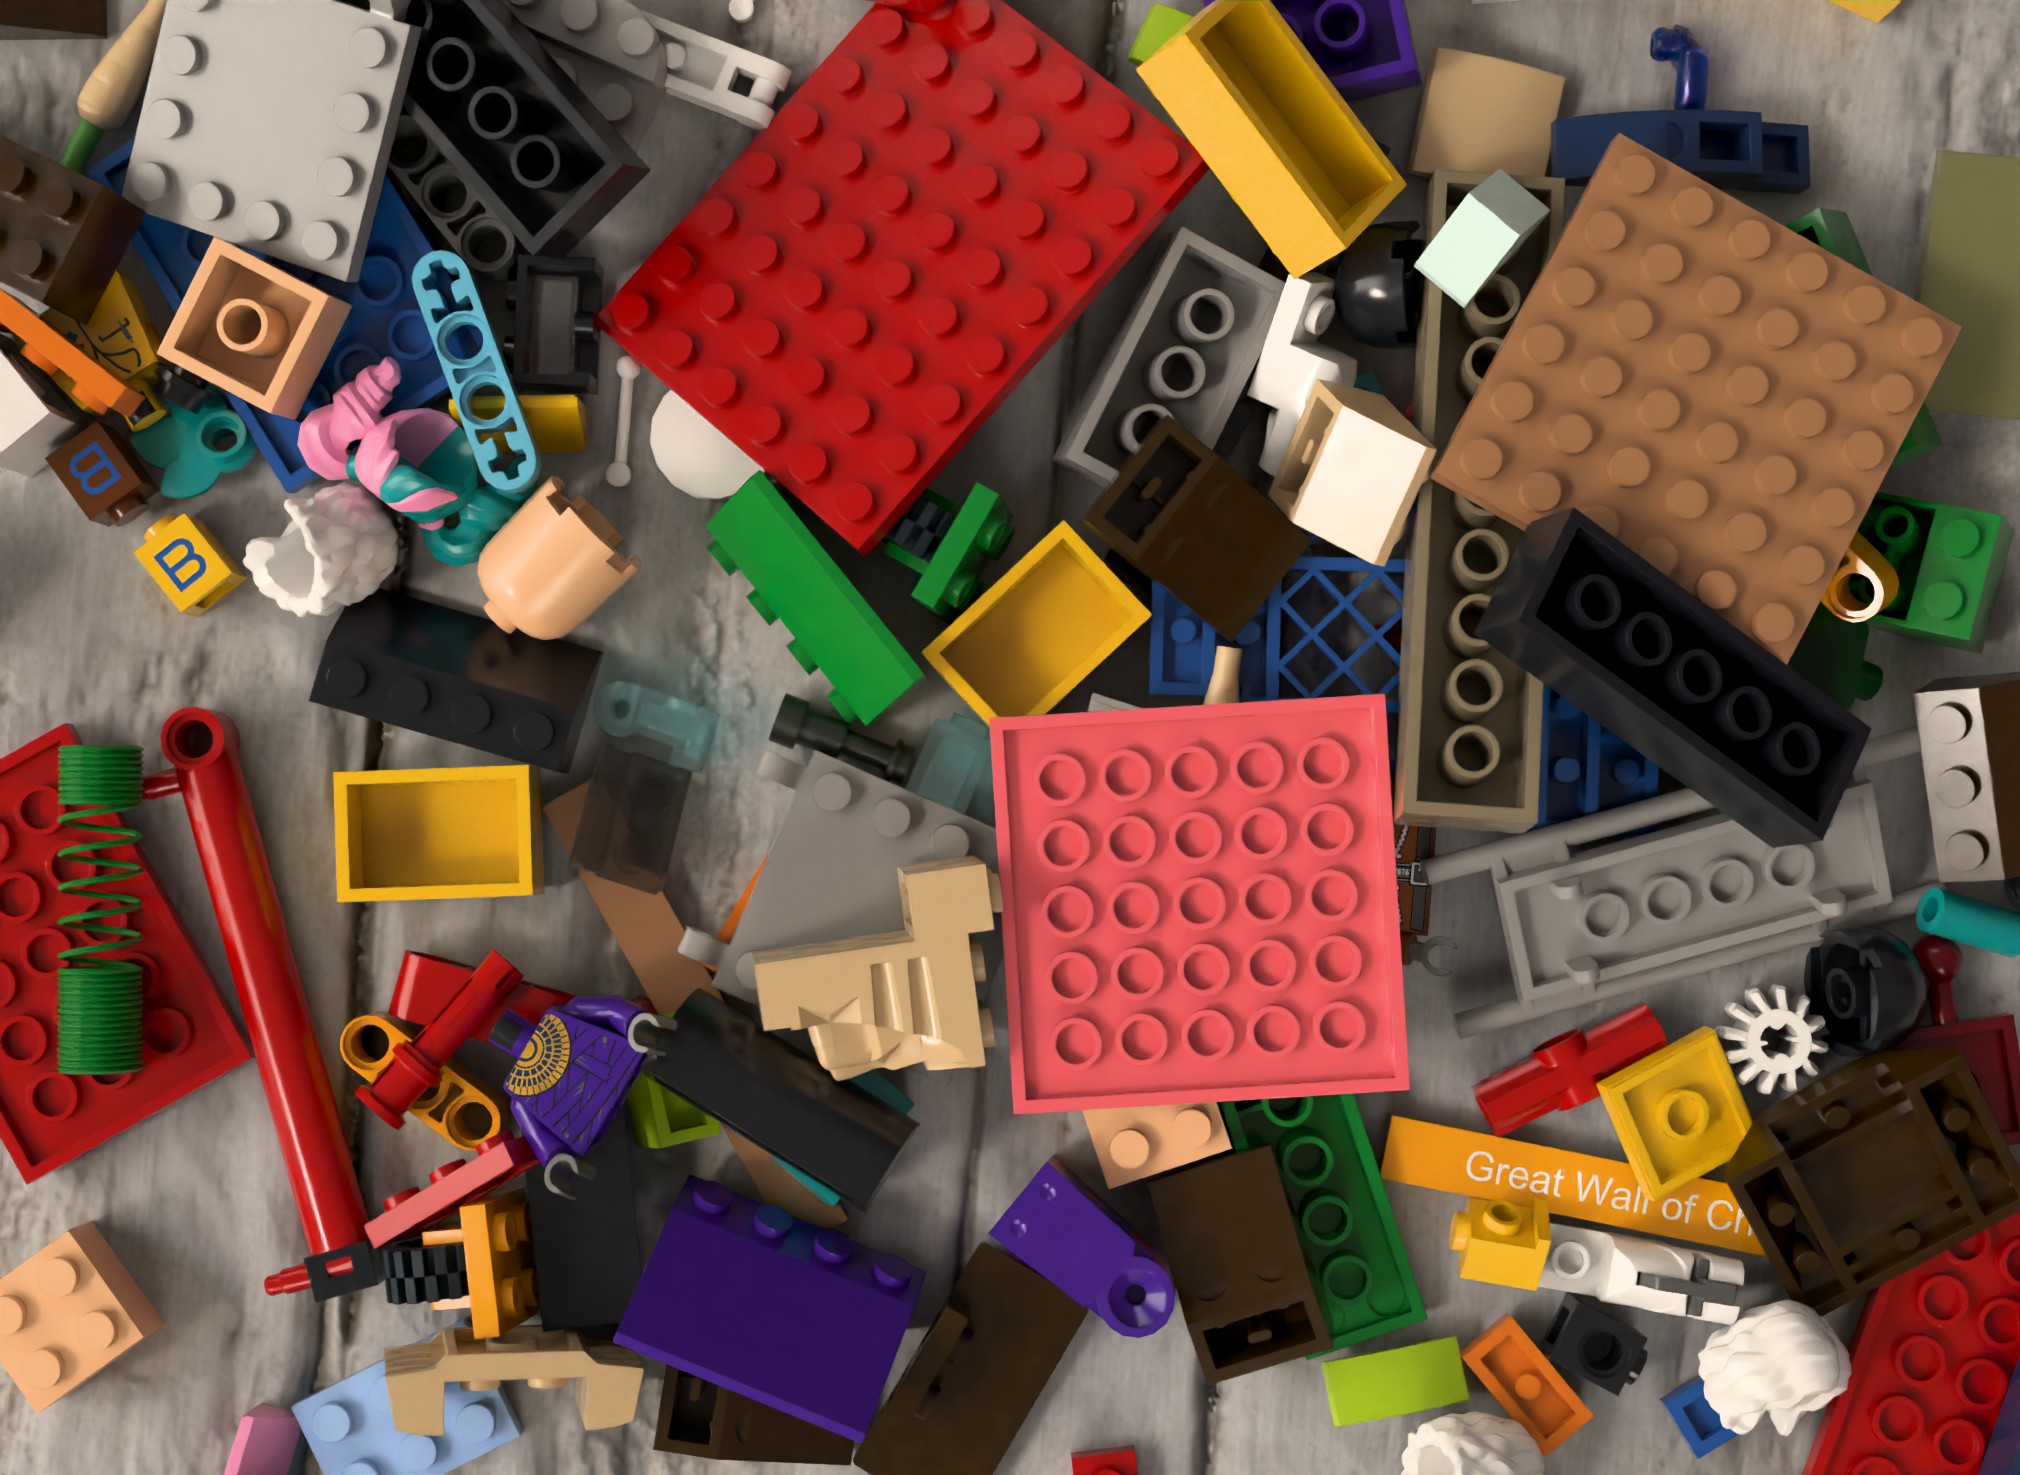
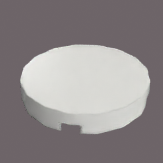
[650,390,766,501]

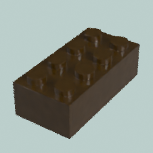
[0,135,146,326]

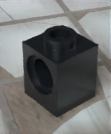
[1538,1293,1648,1396]

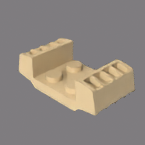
[384,1324,644,1436]

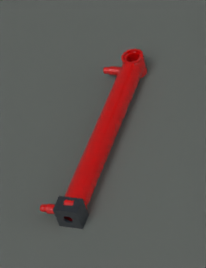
[141,707,385,1303]

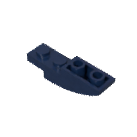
[1551,109,1811,194]

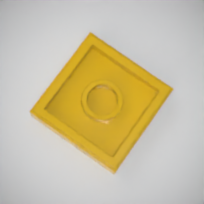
[1596,1026,1753,1201]

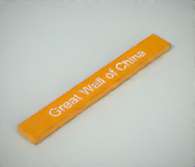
[1378,1113,1767,1257]

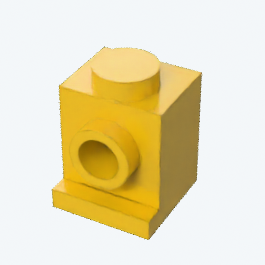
[1449,1197,1551,1291]

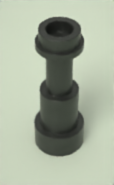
[769,693,915,783]

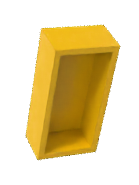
[1135,0,1407,279]

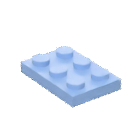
[291,1317,524,1475]

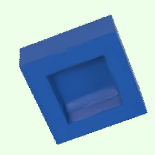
[1659,1375,1739,1459]

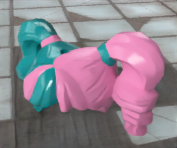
[297,356,543,567]

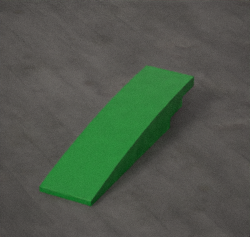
[1218,1094,1428,1360]

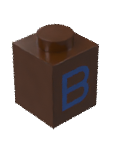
[45,421,160,527]

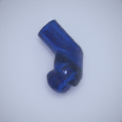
[1650,24,1709,110]

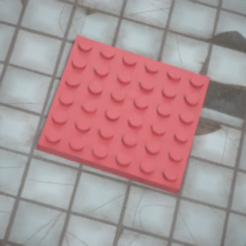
[989,694,1410,1114]

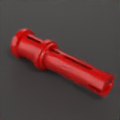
[354,949,524,1130]

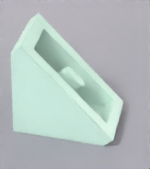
[1414,169,1550,308]

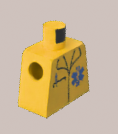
[11,268,172,432]

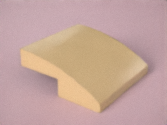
[1407,47,1565,180]

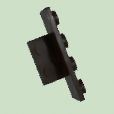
[853,1241,1089,1475]

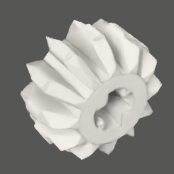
[1715,985,1829,1094]

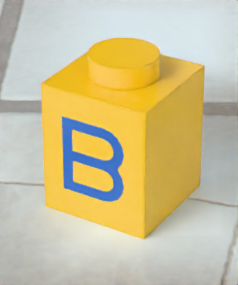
[133,513,247,617]

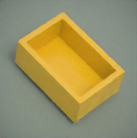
[921,520,1152,728]
[333,765,545,902]

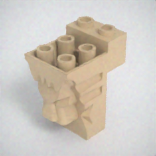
[752,855,1003,1081]

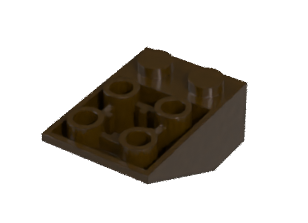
[1078,414,1312,643]
[1147,1142,1334,1385]
[653,1364,855,1466]

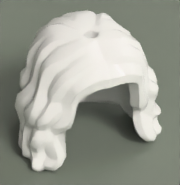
[243,481,398,617]
[1698,1299,1852,1436]
[1401,1411,1545,1475]

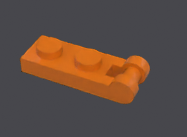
[0,288,146,417]

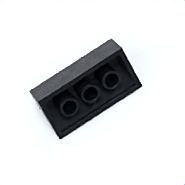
[309,588,604,774]

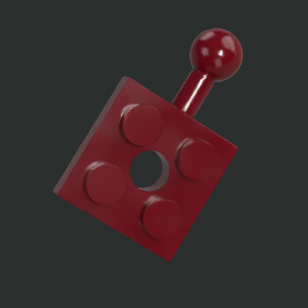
[1890,935,2020,1146]

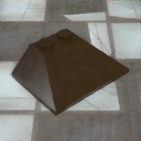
[1722,1048,2020,1316]

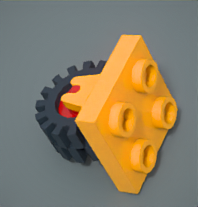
[381,1187,540,1339]

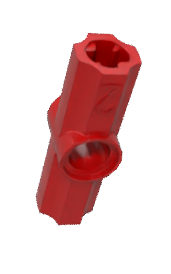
[1471,1002,1668,1138]

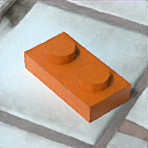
[1460,1313,1594,1457]

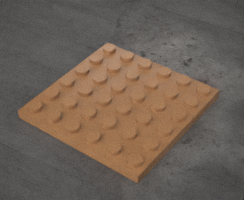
[1429,133,1962,665]

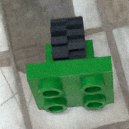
[881,482,1015,625]

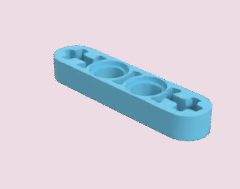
[412,250,542,494]

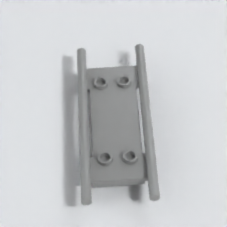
[1420,727,1947,1039]

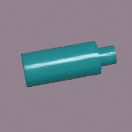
[1916,887,2020,958]

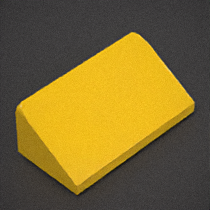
[449,394,587,454]

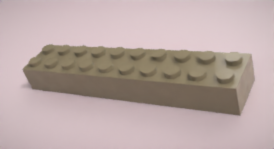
[1393,169,1565,834]

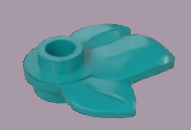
[130,383,258,499]

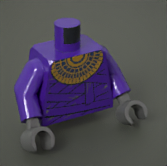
[488,995,677,1200]

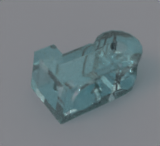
[593,681,721,773]

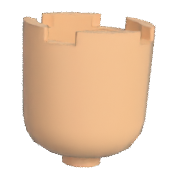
[477,476,643,640]

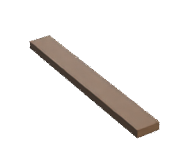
[542,775,850,1229]

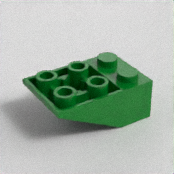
[1849,492,2014,654]

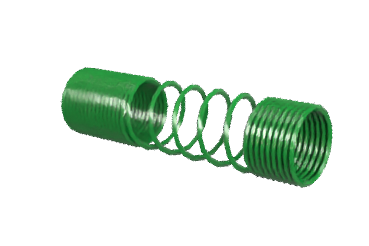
[56,745,144,1075]

